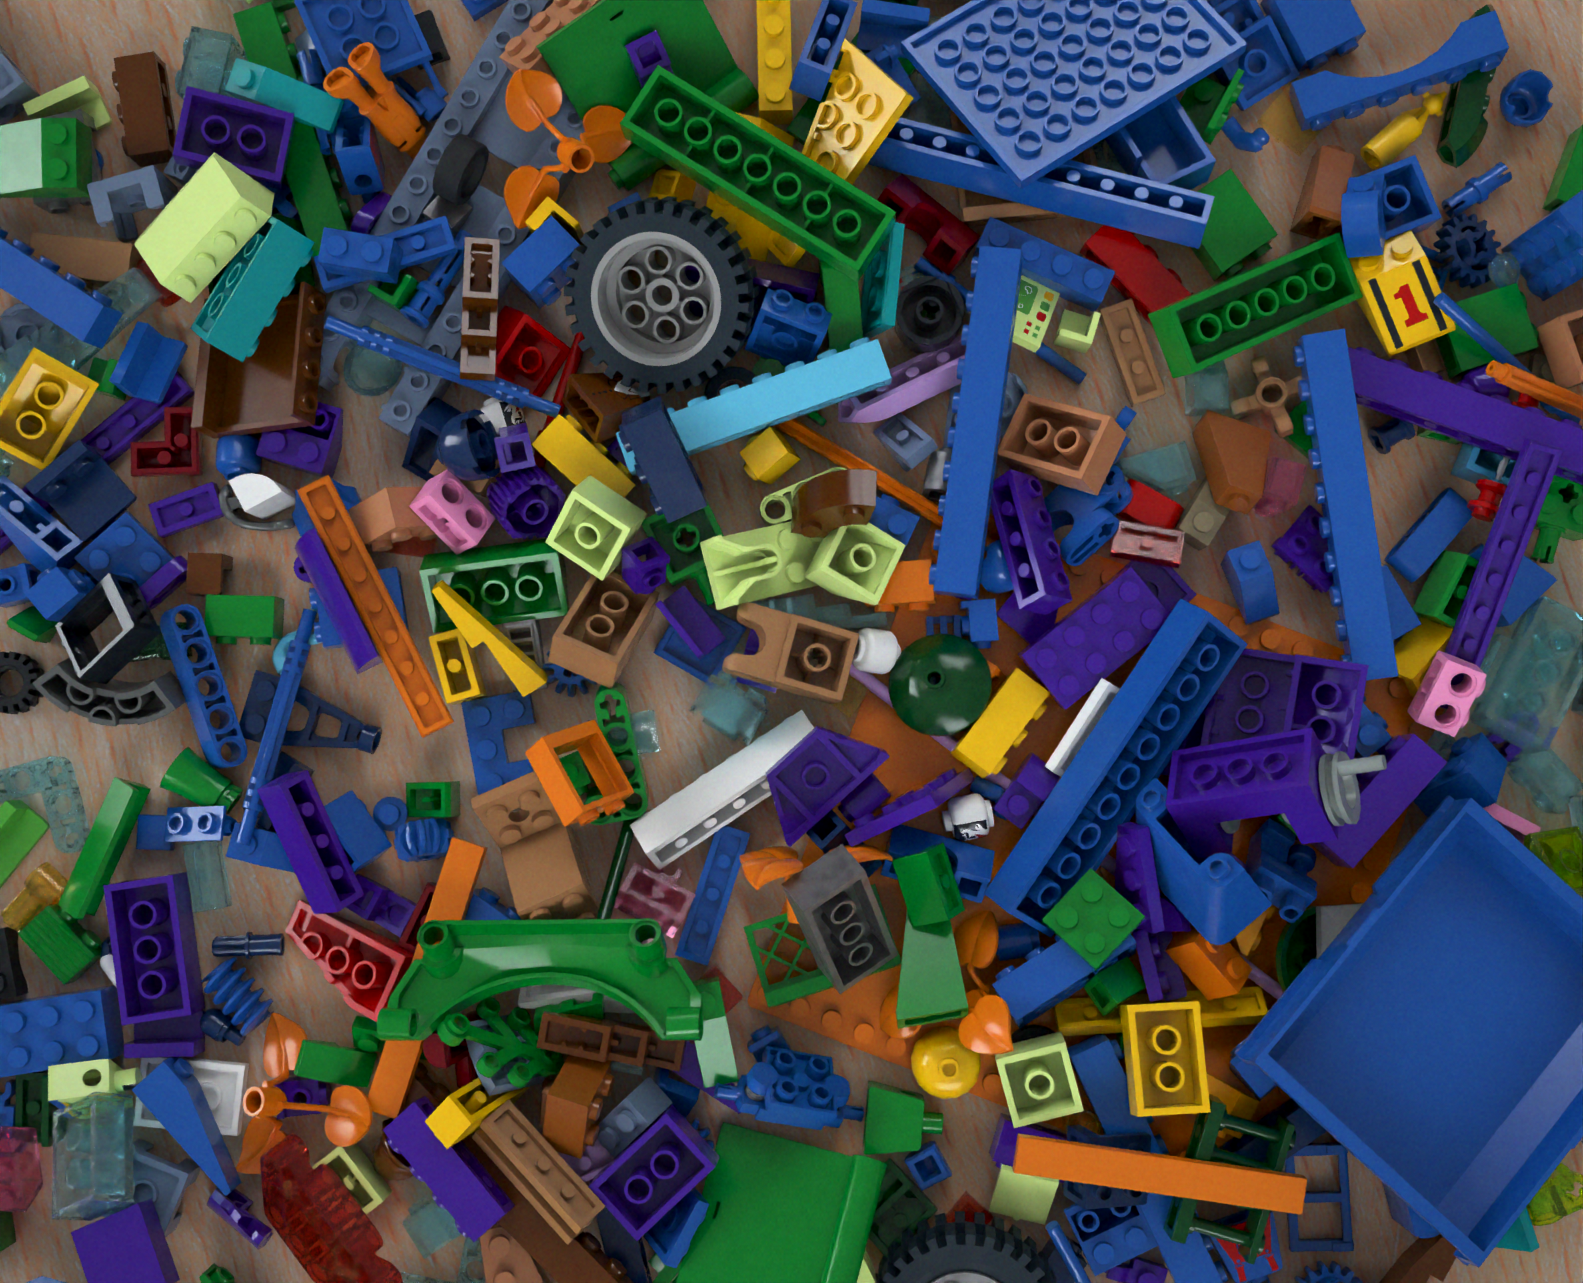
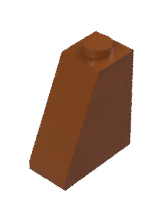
[1290,145,1355,240]
[1192,410,1271,514]

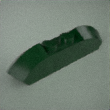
[1436,5,1501,168]

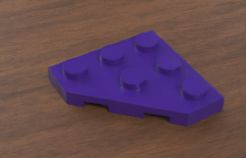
[845,768,975,847]

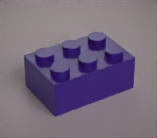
[172,86,296,190]
[588,1104,720,1241]

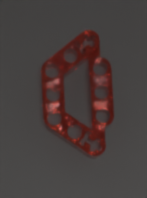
[260,1134,403,1283]

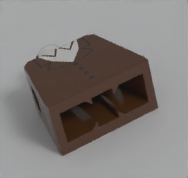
[562,372,650,443]

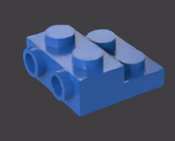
[744,288,832,366]

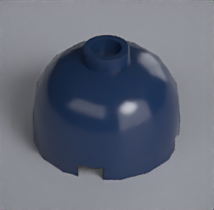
[436,409,500,481]

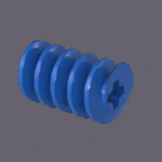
[200,957,274,1036]

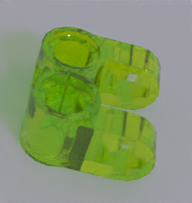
[1526,1163,1583,1226]

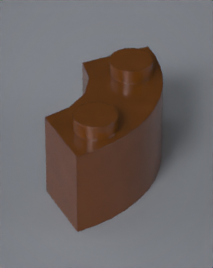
[791,469,877,538]

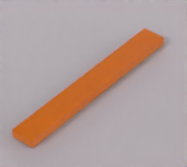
[297,475,454,738]
[368,837,488,1119]
[1012,1133,1307,1215]

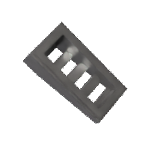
[502,619,548,692]

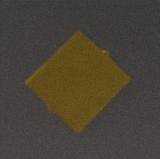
[1257,77,1322,157]

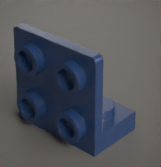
[25,440,137,542]
[1063,1124,1151,1210]

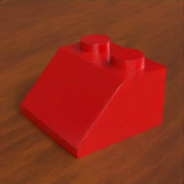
[495,305,571,398]

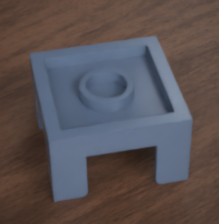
[87,165,178,243]
[97,1138,201,1238]

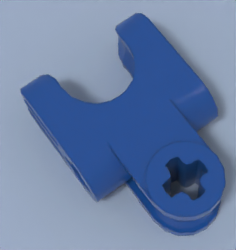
[1044,464,1133,566]

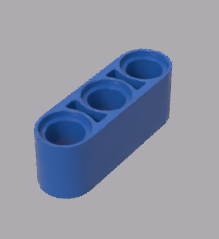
[1384,487,1473,583]

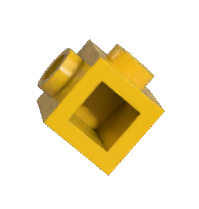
[739,427,801,485]

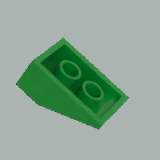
[0,118,92,198]

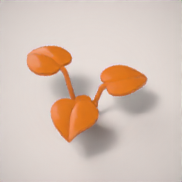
[504,68,633,229]
[739,844,893,924]
[879,911,1014,1055]
[236,1013,372,1174]

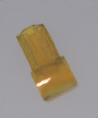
[0,862,68,932]

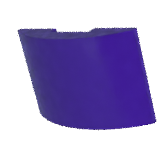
[1161,648,1369,776]

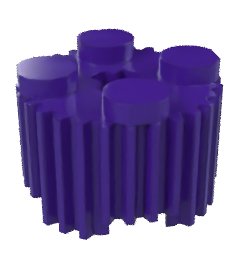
[486,465,566,540]

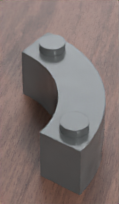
[32,657,186,726]

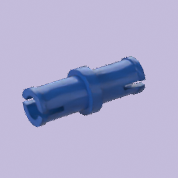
[1441,162,1512,218]

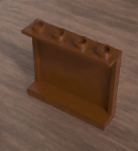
[191,282,326,439]

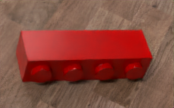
[1080,225,1195,328]

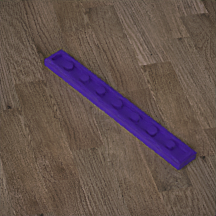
[0,371,195,555]
[1440,438,1564,709]

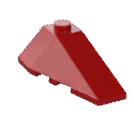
[285,900,414,1022]

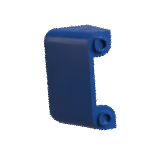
[1135,777,1272,945]

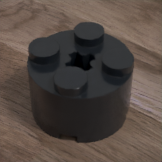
[894,276,964,353]

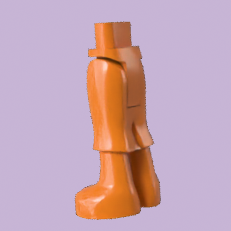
[323,42,428,159]

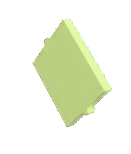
[989,1164,1059,1225]

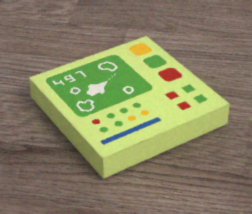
[1013,275,1060,353]

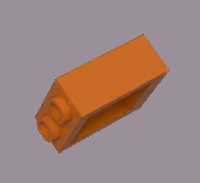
[525,719,634,827]

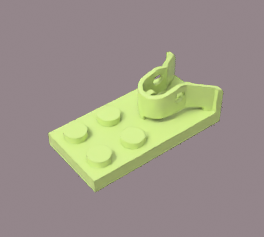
[700,521,823,610]

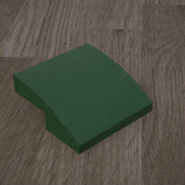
[868,1158,938,1258]

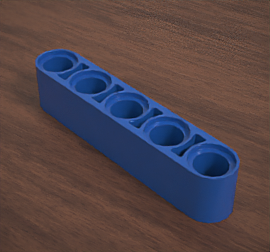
[160,604,248,769]

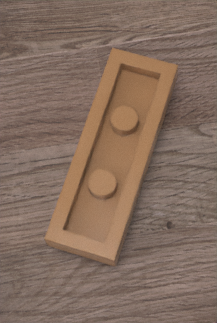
[1098,298,1166,407]

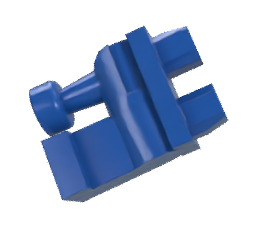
[1245,818,1317,923]

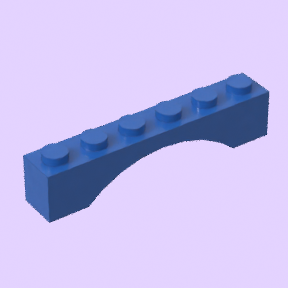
[1289,10,1509,132]

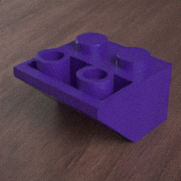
[256,402,344,478]

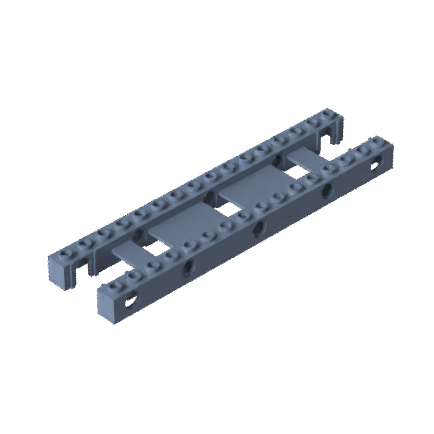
[318,0,585,438]

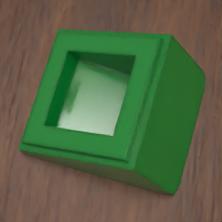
[6,606,58,643]

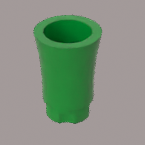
[160,747,243,815]

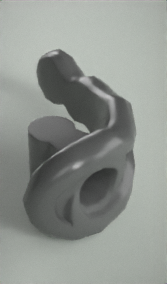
[219,485,295,531]

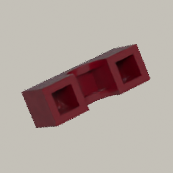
[877,174,981,275]

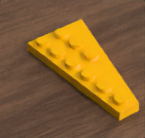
[766,38,914,268]

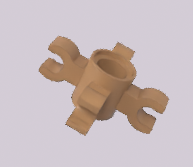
[1230,355,1302,439]

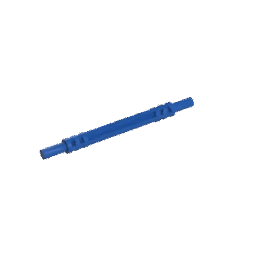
[324,315,561,418]
[236,609,317,846]

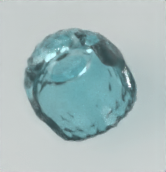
[343,345,403,397]

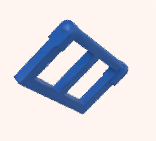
[1284,1142,1354,1252]

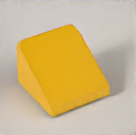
[648,169,696,202]

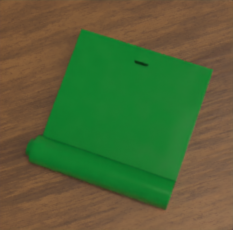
[536,0,759,192]
[676,1122,887,1283]

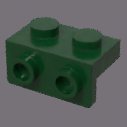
[15,1070,67,1147]

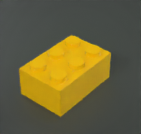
[1120,1001,1211,1117]

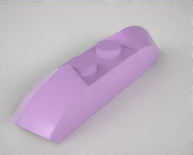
[838,335,966,424]

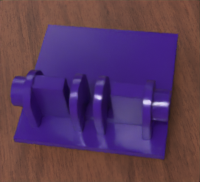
[1271,504,1334,593]

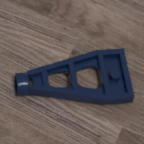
[239,670,382,754]

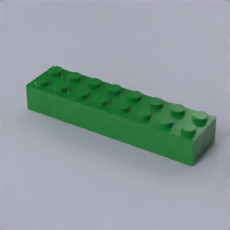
[620,65,896,282]

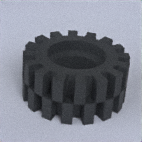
[0,651,44,714]

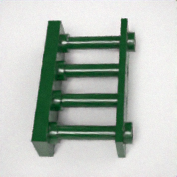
[1163,1094,1296,1265]

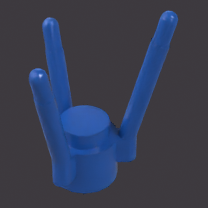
[387,61,448,123]

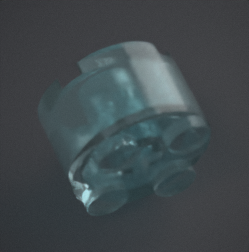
[689,670,769,746]

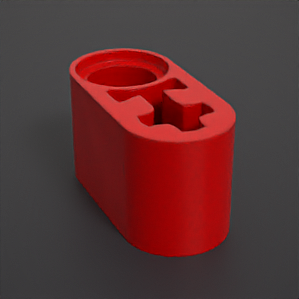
[1116,479,1185,540]

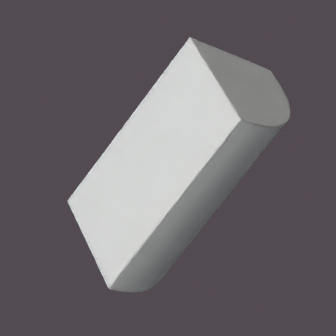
[229,473,295,520]

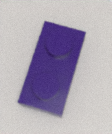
[148,482,224,538]

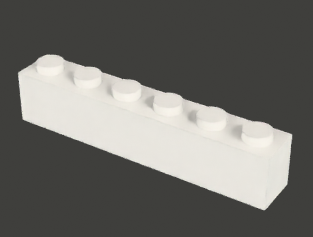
[630,710,814,870]

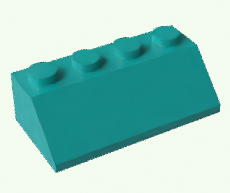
[190,216,315,363]

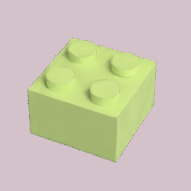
[545,475,647,581]
[995,1031,1084,1128]

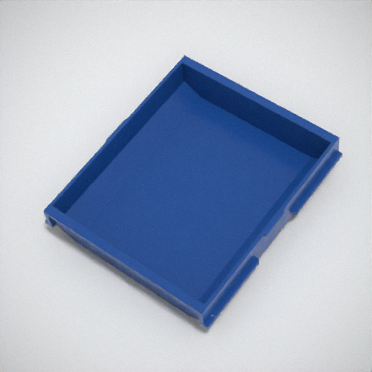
[1234,795,1583,1268]

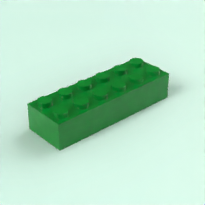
[1148,232,1363,378]

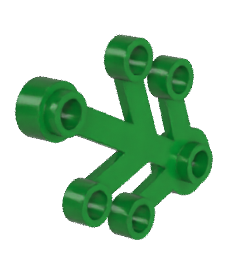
[437,997,564,1088]

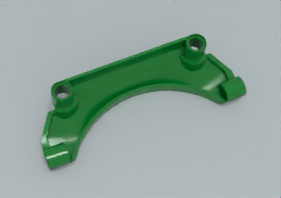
[377,918,704,1041]

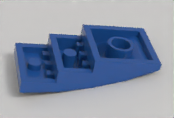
[1206,0,1300,111]

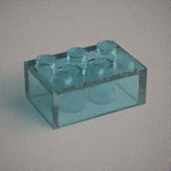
[52,1092,135,1221]

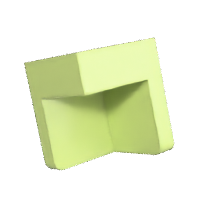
[1053,309,1101,353]

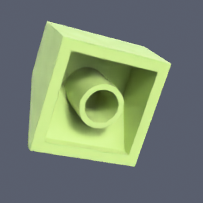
[804,522,906,605]

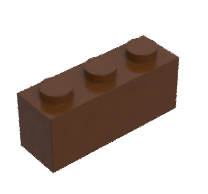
[112,51,176,167]

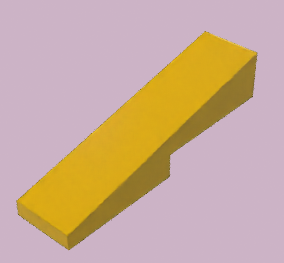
[431,580,548,698]

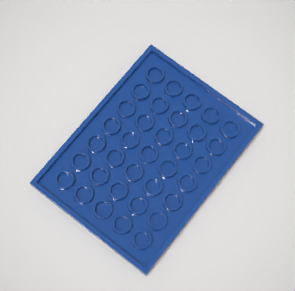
[901,0,1247,189]

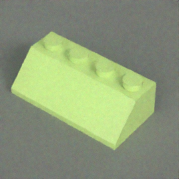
[134,152,275,303]

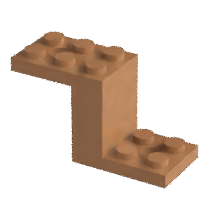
[470,771,600,920]

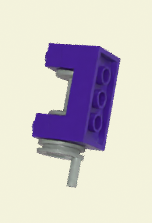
[1165,728,1387,858]

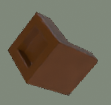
[186,552,233,597]

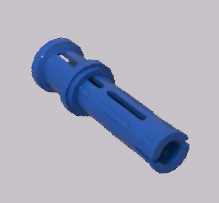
[400,229,474,329]

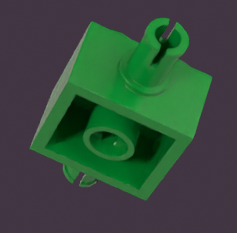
[1530,475,1583,564]
[642,483,724,606]

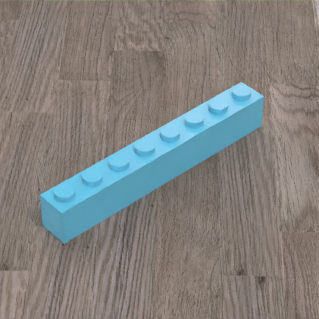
[616,337,892,476]

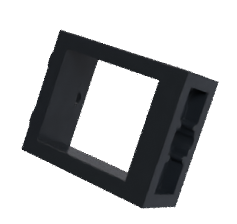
[55,573,161,684]

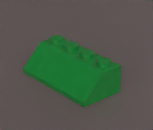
[419,539,569,633]

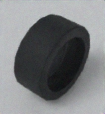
[433,134,489,205]

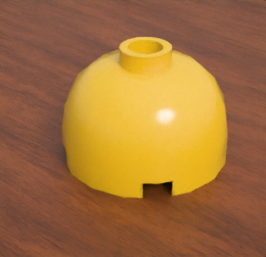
[911,1026,981,1099]

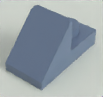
[873,412,938,472]

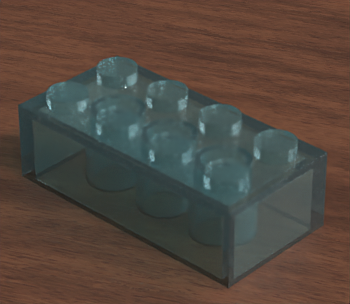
[1469,596,1583,754]

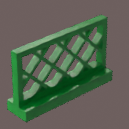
[744,884,901,1009]

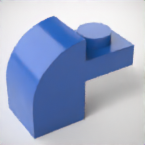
[1341,174,1386,258]

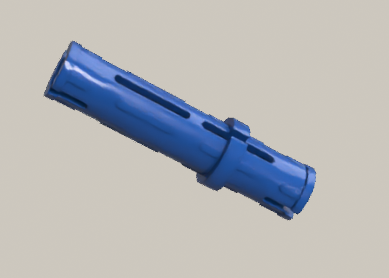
[296,49,337,155]

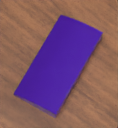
[295,528,383,675]

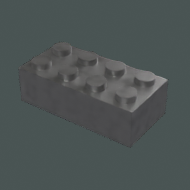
[781,844,898,994]

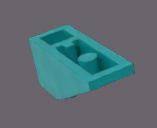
[225,58,344,133]

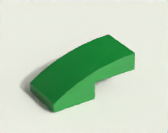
[293,1039,377,1088]

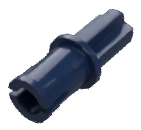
[212,932,285,960]

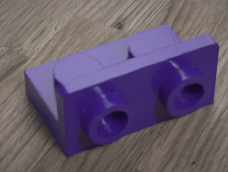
[1133,930,1187,1003]

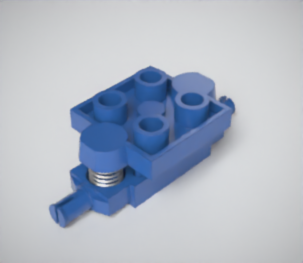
[714,1046,864,1130]

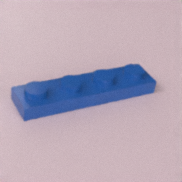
[313,215,459,293]
[675,825,751,966]

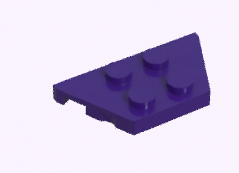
[766,726,890,847]

